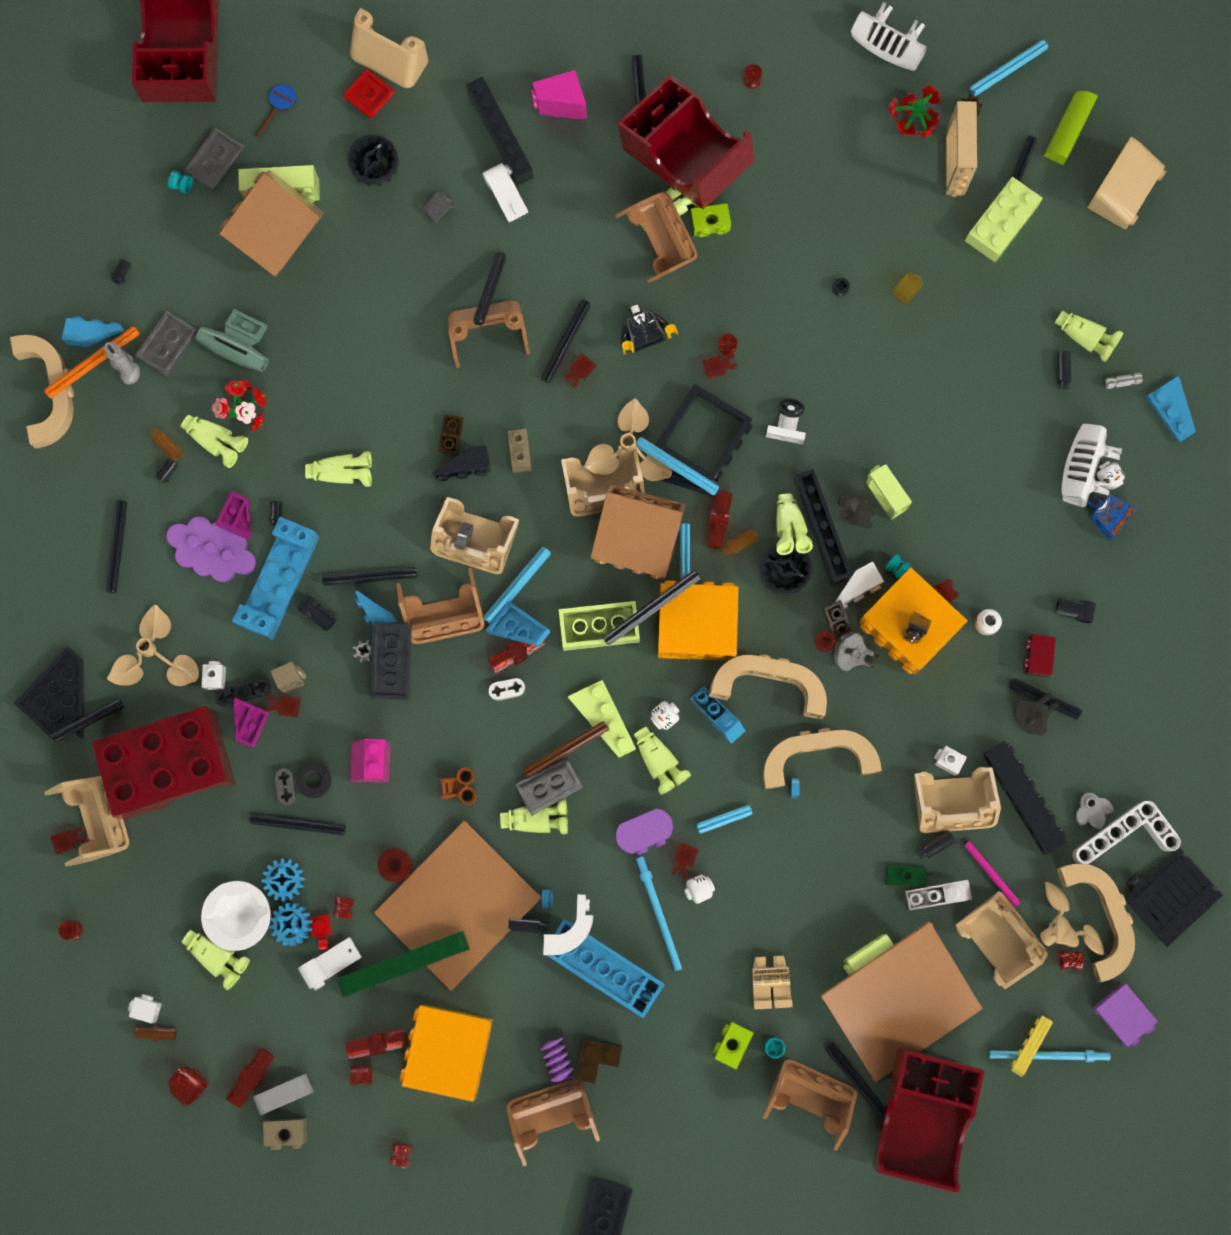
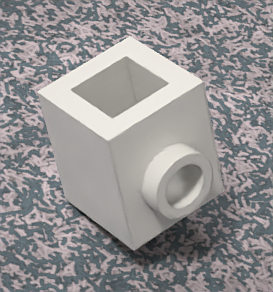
[202,661,226,690]
[934,746,967,776]
[128,994,162,1023]

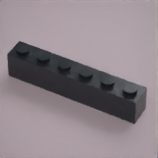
[466,76,534,186]
[794,468,852,585]
[982,741,1067,855]

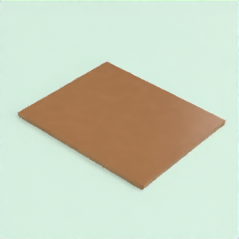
[374,820,542,991]
[821,922,982,1082]

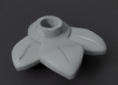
[1076,793,1114,829]

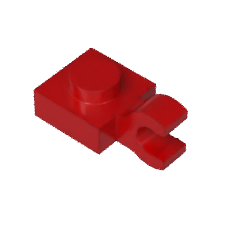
[309,914,333,950]

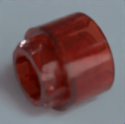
[378,848,413,883]
[168,1066,209,1107]

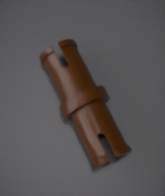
[135,1025,177,1041]

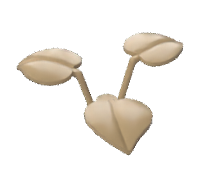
[584,399,672,481]
[107,605,199,687]
[1040,882,1105,955]

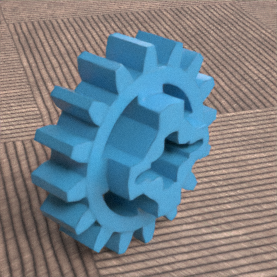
[262,858,306,901]
[269,903,313,946]

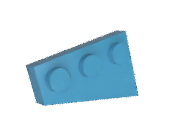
[1146,376,1196,443]
[485,601,550,647]

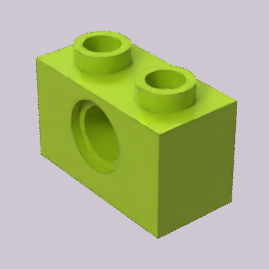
[690,203,731,237]
[713,1022,753,1069]

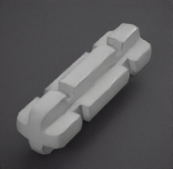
[1105,373,1143,389]

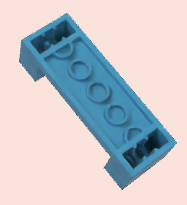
[232,517,320,641]
[543,919,665,1019]

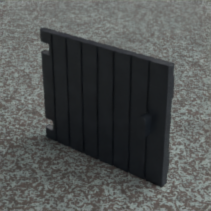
[1125,848,1223,947]

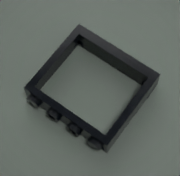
[655,384,753,482]

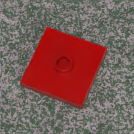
[343,69,395,120]

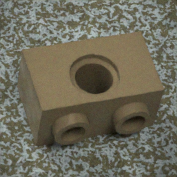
[508,429,532,473]
[271,662,307,693]
[263,1118,307,1150]

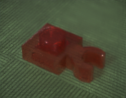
[565,354,597,388]
[702,354,737,380]
[265,696,301,718]
[50,827,89,855]
[672,843,699,879]

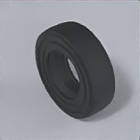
[296,763,331,798]

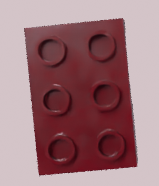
[132,0,219,103]
[617,75,755,210]
[92,706,236,820]
[872,1048,985,1193]

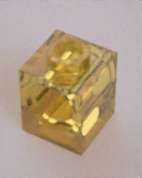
[892,271,923,305]

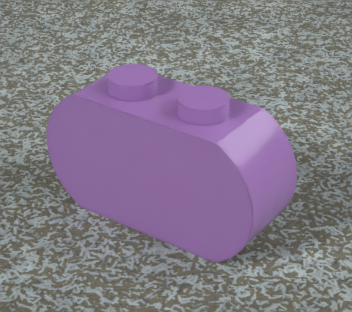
[616,809,673,856]

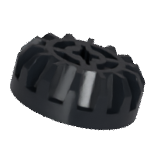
[348,134,399,187]
[760,544,812,596]

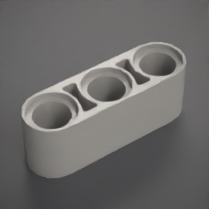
[253,1074,313,1115]

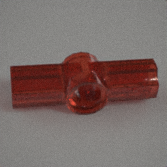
[706,490,733,549]
[488,641,546,674]
[346,1029,408,1059]
[226,1047,275,1108]

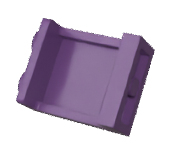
[1092,983,1158,1047]

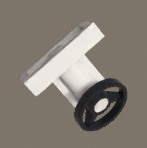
[766,398,806,445]

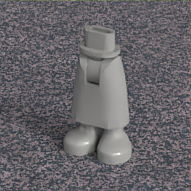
[104,342,140,384]

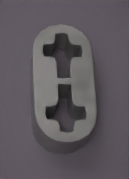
[454,522,474,550]
[275,768,297,805]

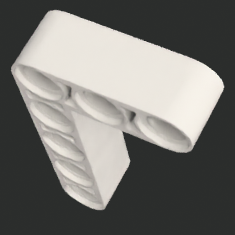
[1072,801,1181,864]

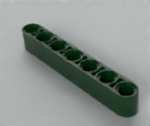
[337,931,470,998]

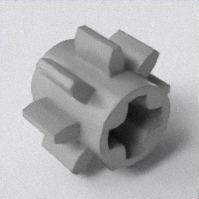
[353,640,372,663]

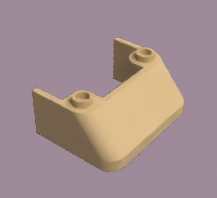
[44,776,129,867]

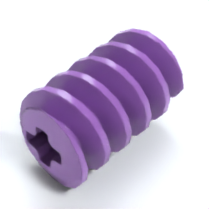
[540,1037,575,1082]

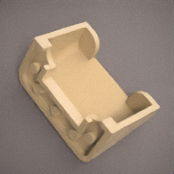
[350,8,429,88]
[1087,136,1166,230]
[561,450,645,517]
[430,497,519,574]
[914,767,1001,833]
[956,891,1048,989]

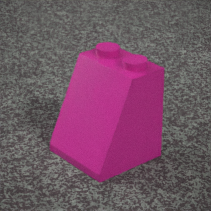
[530,70,587,120]
[350,739,391,782]

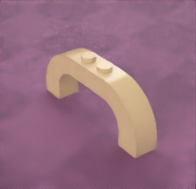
[10,335,74,449]
[708,655,827,720]
[763,728,882,789]
[1056,864,1135,982]

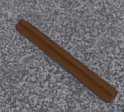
[523,721,609,777]

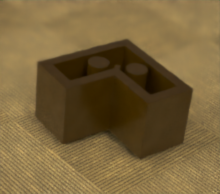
[576,1039,622,1084]

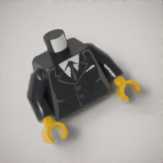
[620,305,678,354]

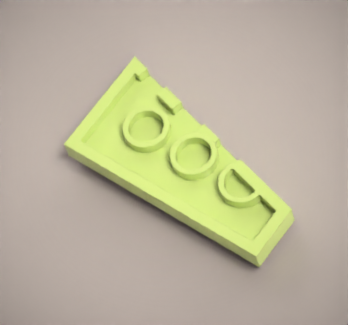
[568,680,636,758]

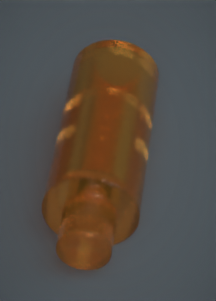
[150,428,184,461]
[721,528,759,557]

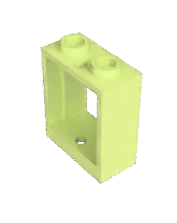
[866,464,912,520]
[843,934,894,975]

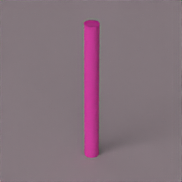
[964,841,1021,907]

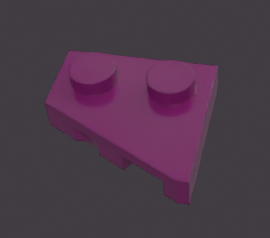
[215,491,251,540]
[233,698,269,748]

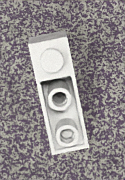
[835,562,884,608]
[905,880,972,911]

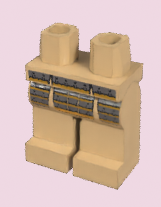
[752,955,793,1009]

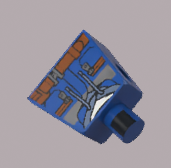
[1087,495,1137,541]

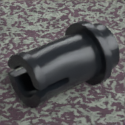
[111,259,131,285]
[155,459,178,483]
[269,501,283,526]

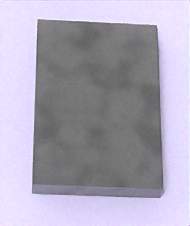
[183,127,246,192]
[135,310,198,377]
[515,756,583,816]

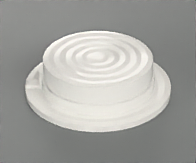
[201,881,271,951]

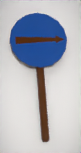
[256,84,296,136]

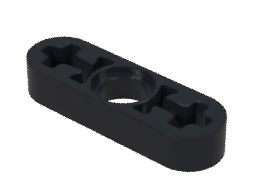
[216,678,272,707]

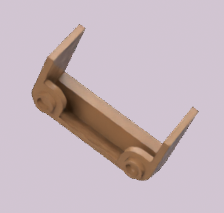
[615,192,697,283]
[447,301,530,368]
[396,567,484,644]
[762,1060,857,1151]
[507,1079,600,1166]

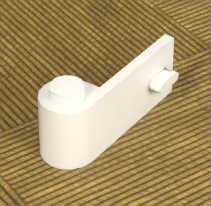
[482,163,528,222]
[298,937,362,991]

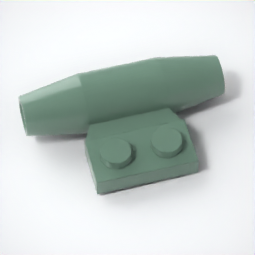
[196,309,268,372]

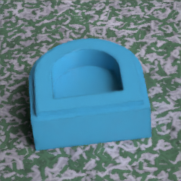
[790,777,800,799]
[542,889,553,909]

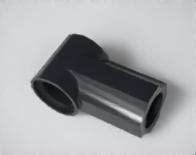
[297,595,337,632]
[1055,597,1096,623]

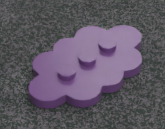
[167,516,256,583]

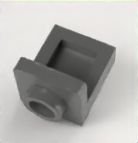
[423,192,456,222]

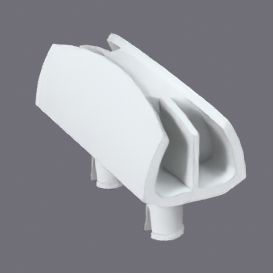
[851,2,926,71]
[1062,424,1122,507]

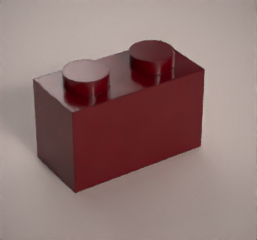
[1023,634,1056,678]

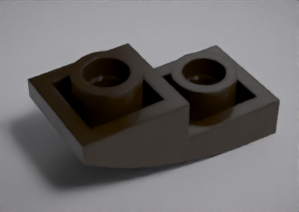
[439,414,464,454]
[823,600,853,641]

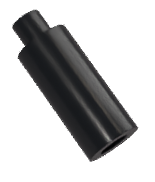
[1057,351,1071,390]
[917,831,956,859]
[508,917,548,933]

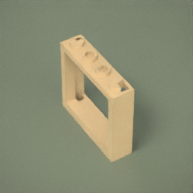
[945,101,977,197]

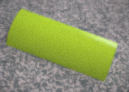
[1044,91,1098,165]

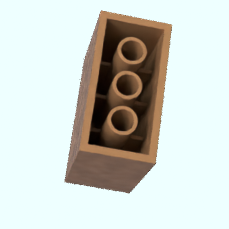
[220,170,324,276]
[591,485,686,579]

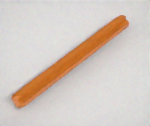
[44,326,139,398]

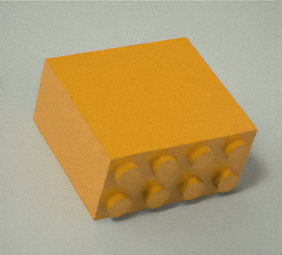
[859,568,968,676]
[658,581,738,661]
[400,1004,493,1101]

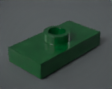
[886,865,927,887]

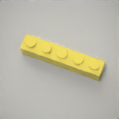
[1011,1016,1053,1077]

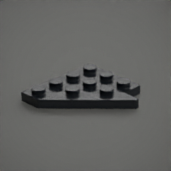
[14,646,84,739]

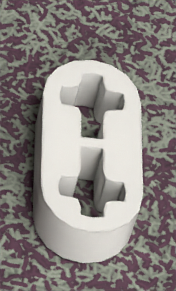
[489,678,525,701]

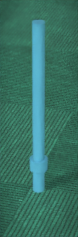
[636,857,682,971]
[989,1050,1110,1062]

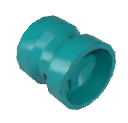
[168,170,193,194]
[885,554,911,579]
[764,1037,785,1059]

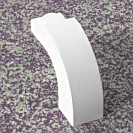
[544,895,593,955]

